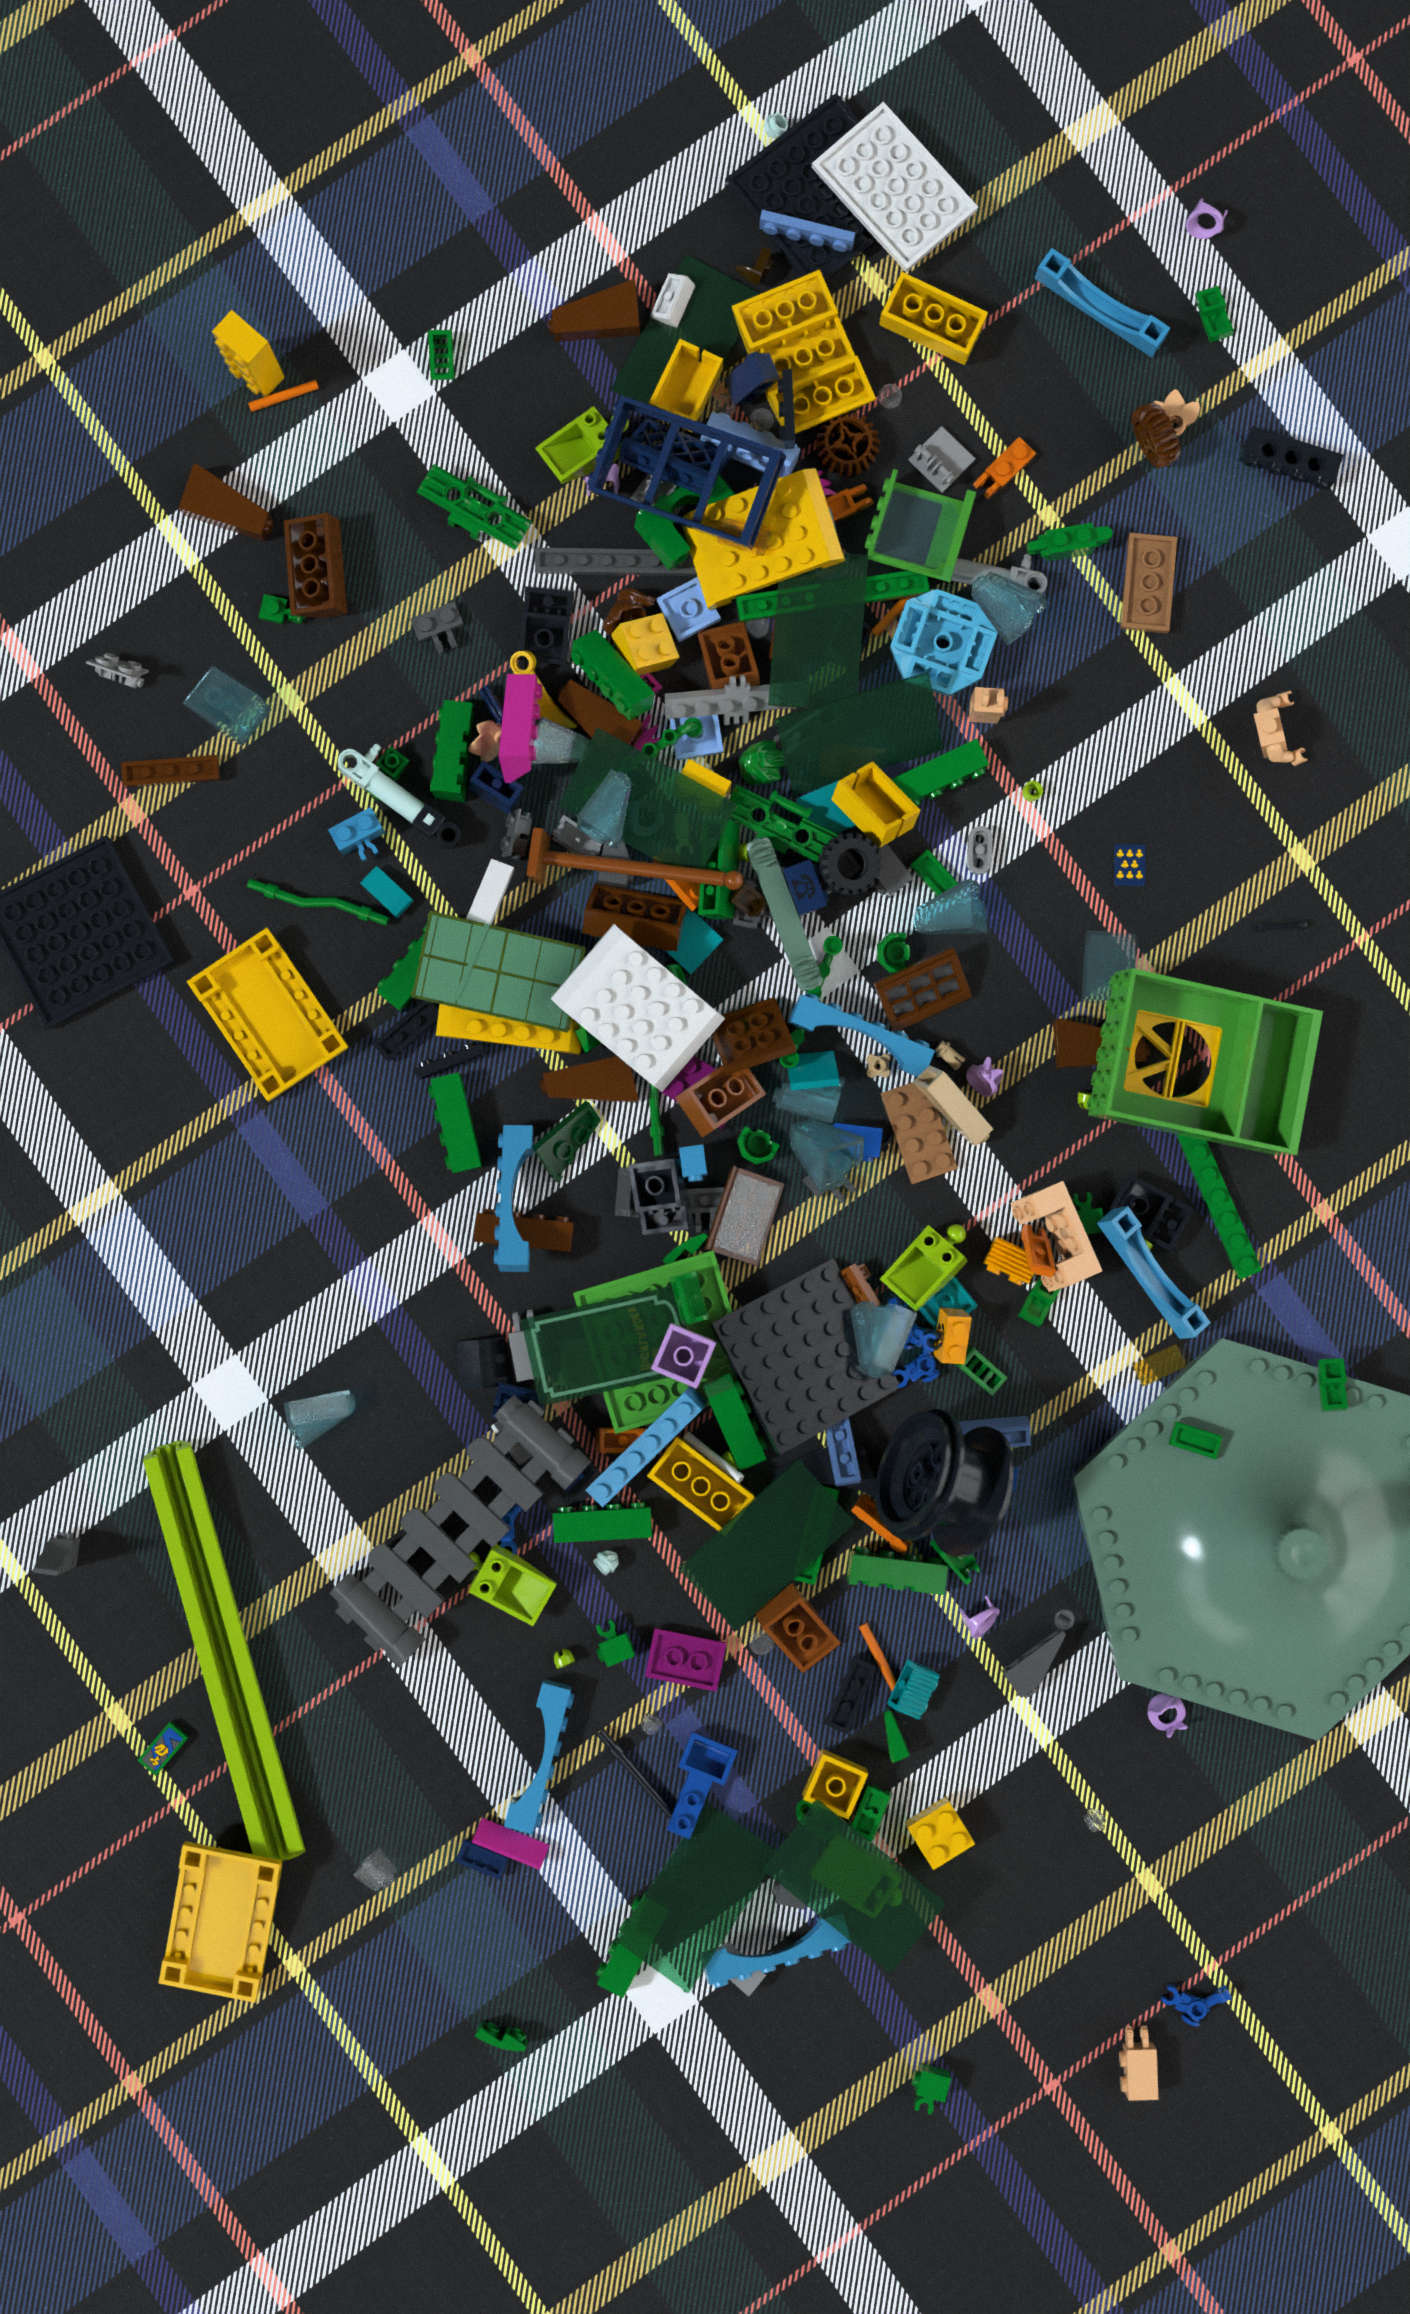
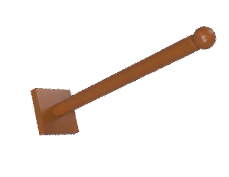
[526,828,743,890]

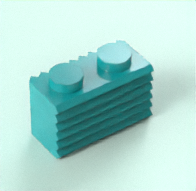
[887,1659,940,1719]

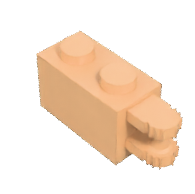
[969,687,1008,724]
[1119,2026,1158,2101]

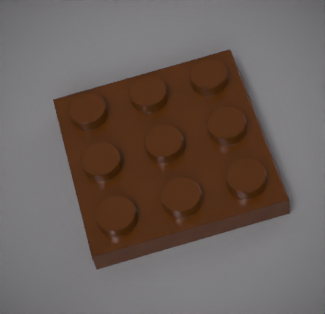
[712,997,796,1075]

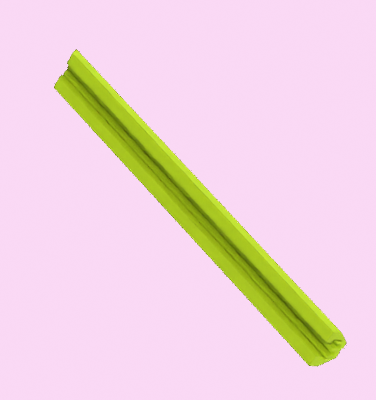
[143,1440,305,1862]

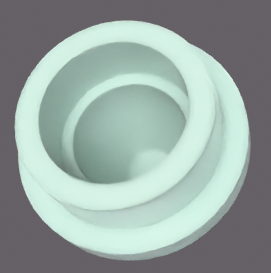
[763,113,788,139]
[593,1550,619,1576]

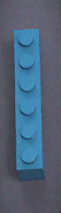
[1034,248,1170,358]
[787,993,935,1077]
[494,1125,534,1272]
[1097,1206,1211,1339]
[586,1386,708,1507]
[504,1679,575,1834]
[699,1911,851,1988]

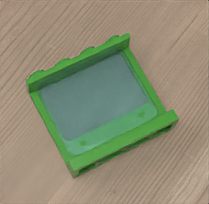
[865,469,976,582]

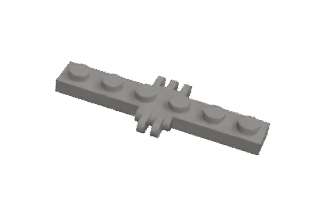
[665,675,809,725]

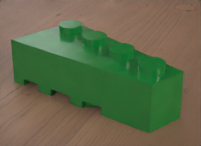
[430,700,475,802]
[846,1546,948,1595]

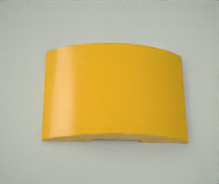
[732,270,876,434]

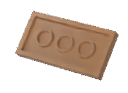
[1120,533,1177,634]
[880,1083,958,1185]

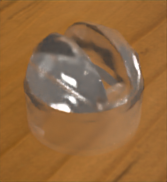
[1054,1609,1074,1630]
[641,1713,663,1735]

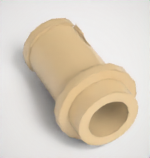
[935,1041,965,1071]

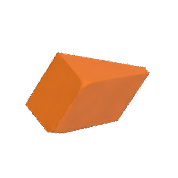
[595,1427,647,1453]

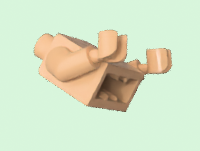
[1254,691,1307,766]

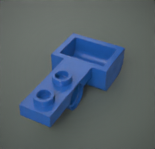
[667,1731,738,1839]

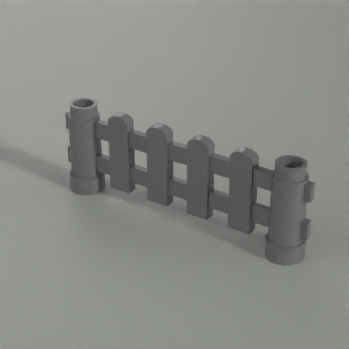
[329,1395,591,1668]

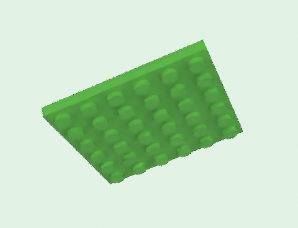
[573,1250,745,1434]

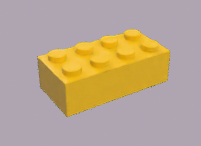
[879,272,988,365]
[212,310,285,397]
[647,1435,755,1536]

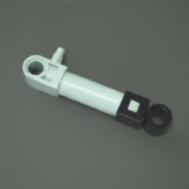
[338,744,461,849]

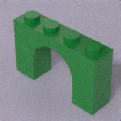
[634,468,735,571]

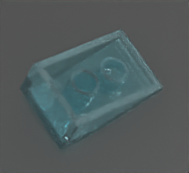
[183,666,272,747]
[1081,930,1135,1004]

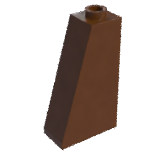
[548,279,640,342]
[179,463,273,542]
[557,679,646,768]
[1053,1019,1150,1069]
[540,1056,639,1103]

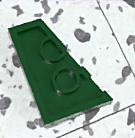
[532,1101,601,1184]

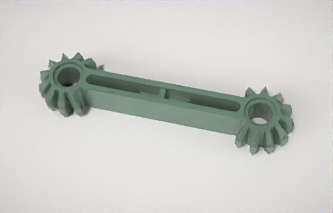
[746,837,823,992]

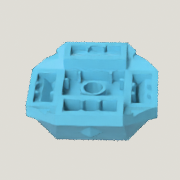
[890,589,998,697]

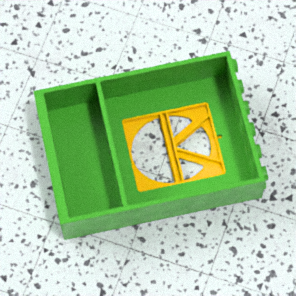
[1087,968,1323,1156]

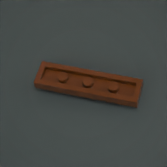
[121,755,220,788]

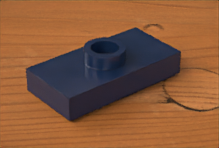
[455,1837,509,1880]

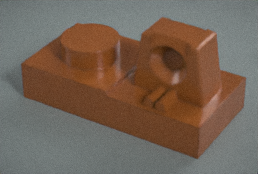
[840,1263,881,1314]

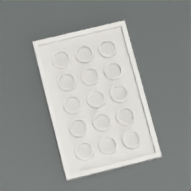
[811,102,978,272]

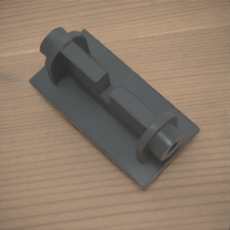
[501,809,533,861]
[615,1168,639,1218]

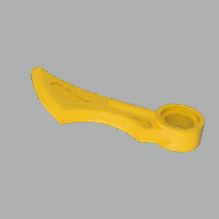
[510,650,578,728]

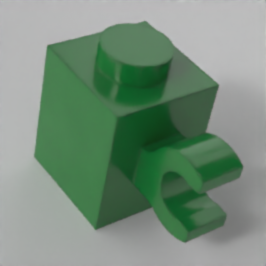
[1072,1192,1103,1234]
[596,1619,635,1667]
[912,2063,951,2115]

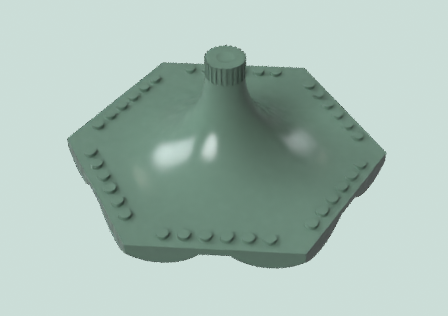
[1071,1338,1410,1741]

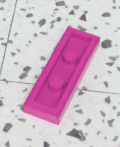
[472,1818,550,1870]

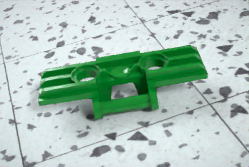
[417,464,533,551]
[722,784,838,864]

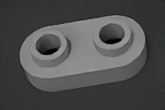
[967,826,993,875]

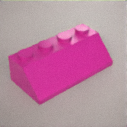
[499,674,542,783]

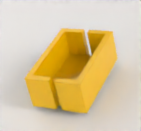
[649,339,723,432]
[831,761,921,848]

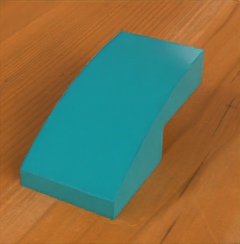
[360,866,414,918]

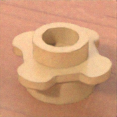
[866,1054,890,1078]

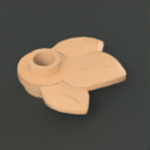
[1154,389,1200,436]
[467,720,502,762]

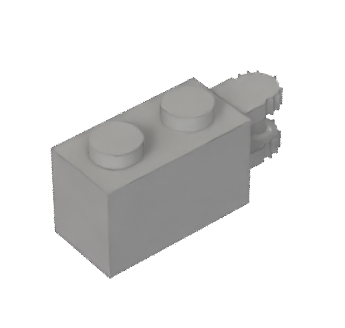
[508,1309,551,1382]

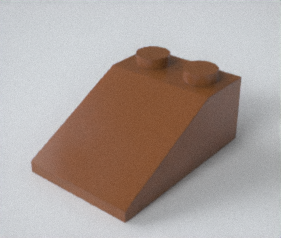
[697,622,760,690]
[675,1065,766,1138]
[754,1583,841,1673]

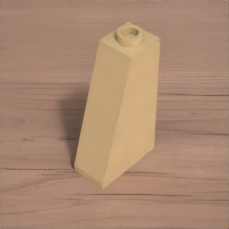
[912,1065,993,1146]

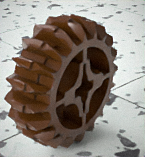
[1132,402,1181,468]
[815,412,880,477]

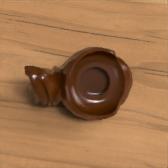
[603,588,656,636]

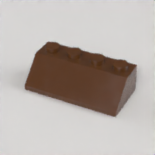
[284,513,347,618]
[582,883,687,952]

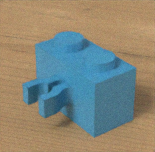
[328,807,385,862]
[676,1145,707,1183]

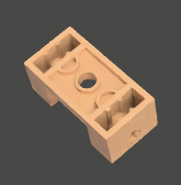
[1010,1181,1102,1292]

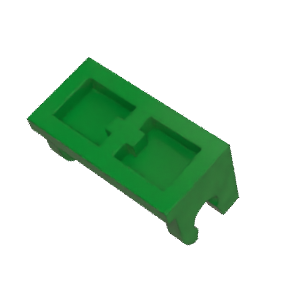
[670,1271,709,1325]
[930,1539,980,1585]
[849,1785,893,1842]

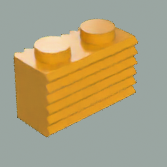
[983,1237,1034,1286]

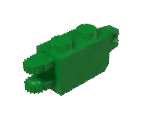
[1026,523,1113,562]

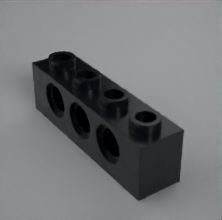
[1239,426,1344,489]

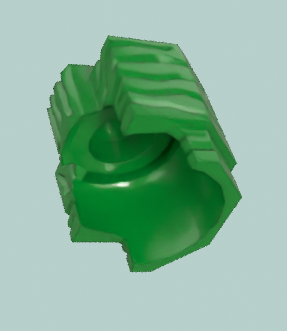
[738,740,786,786]
[876,932,910,973]
[737,1126,780,1165]

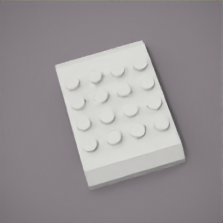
[551,924,725,1092]

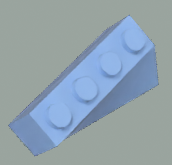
[701,412,800,478]

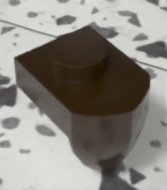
[735,247,774,285]
[729,882,767,917]

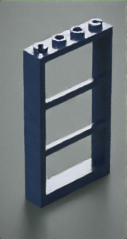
[587,395,786,550]

